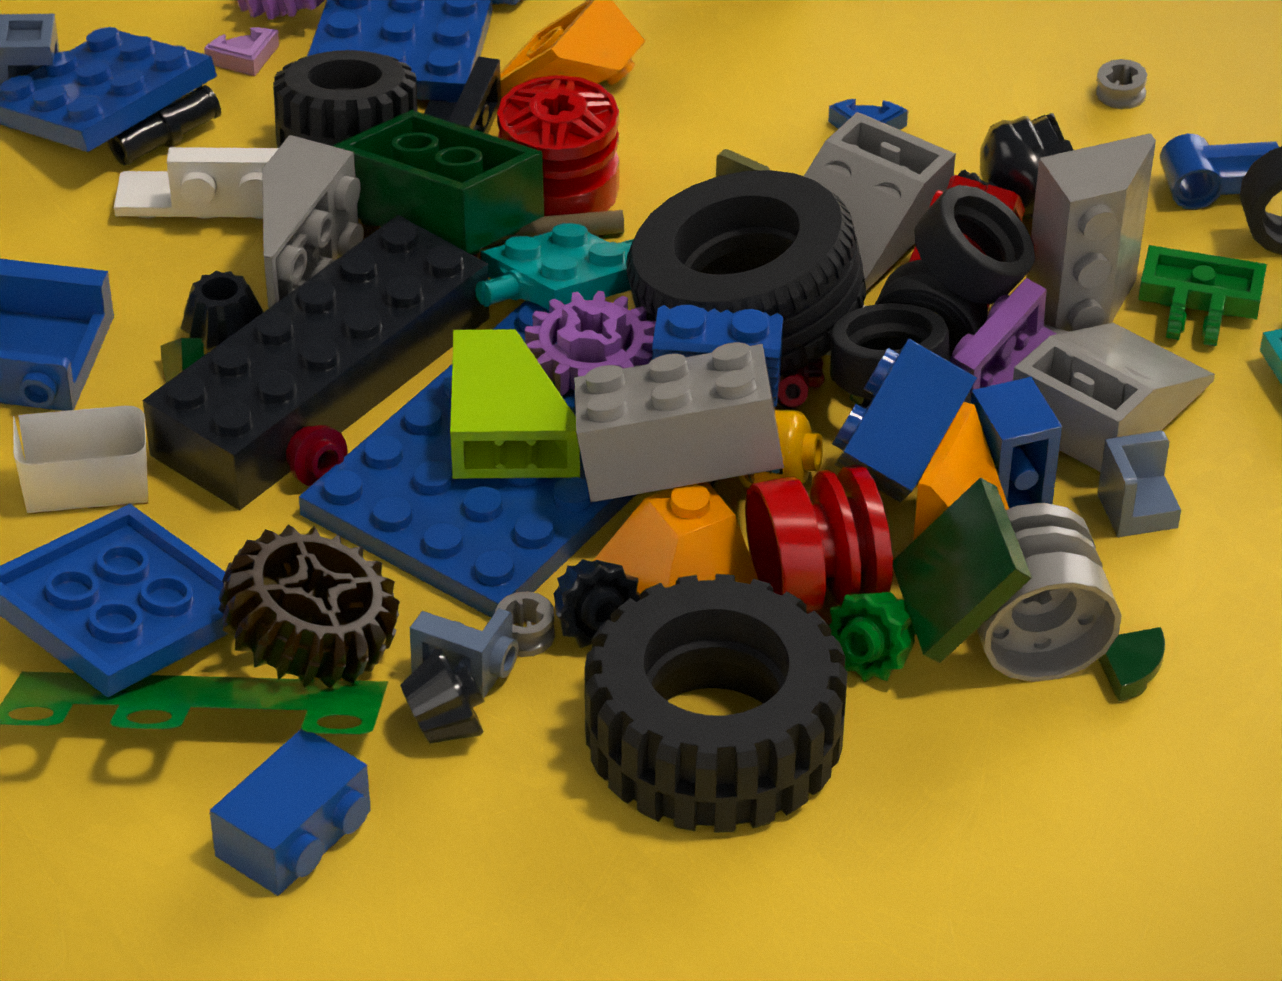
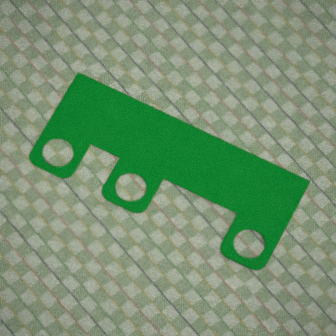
[0,671,388,734]

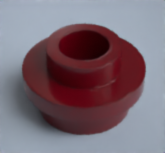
[286,425,348,487]

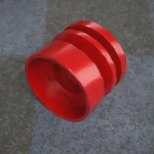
[497,75,619,216]
[745,464,893,614]

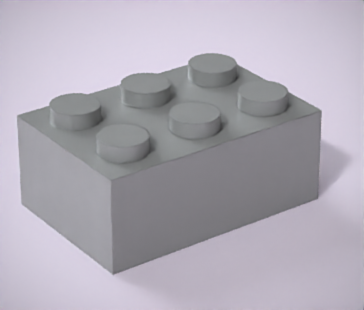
[574,342,784,502]

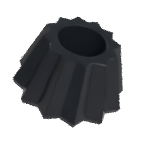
[180,271,264,351]
[553,559,640,648]
[400,648,485,743]

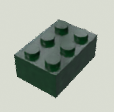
[333,110,544,255]

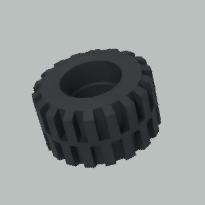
[273,50,418,148]

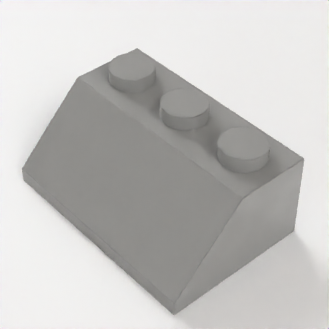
[1026,133,1156,332]

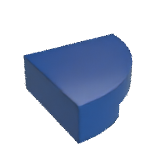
[828,99,908,130]

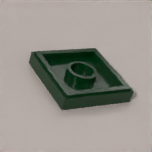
[893,478,1032,663]

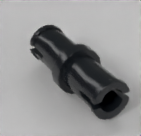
[108,85,221,166]

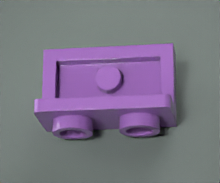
[950,278,1057,393]

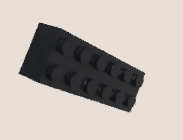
[143,215,490,511]

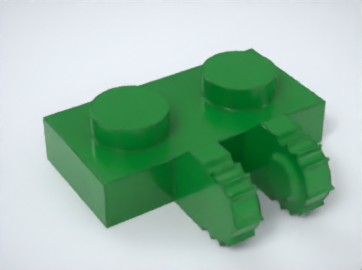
[1138,245,1267,346]

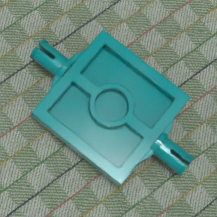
[475,223,633,310]

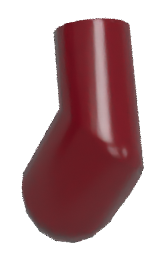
[777,358,825,408]

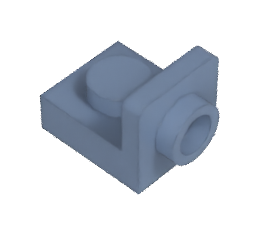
[410,608,519,698]

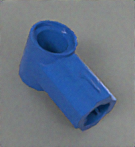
[1160,134,1279,210]

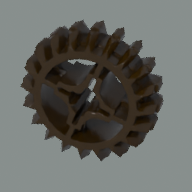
[218,524,400,689]

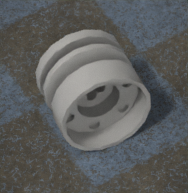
[977,503,1122,682]

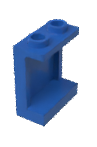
[0,259,114,411]

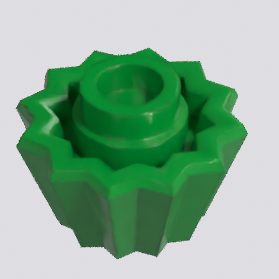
[828,592,916,682]

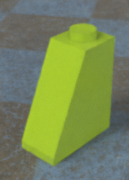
[450,329,580,479]

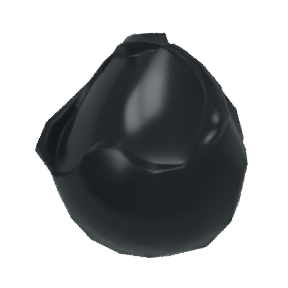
[980,113,1073,218]

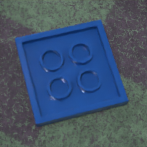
[307,0,492,102]
[0,27,217,152]
[0,504,229,697]

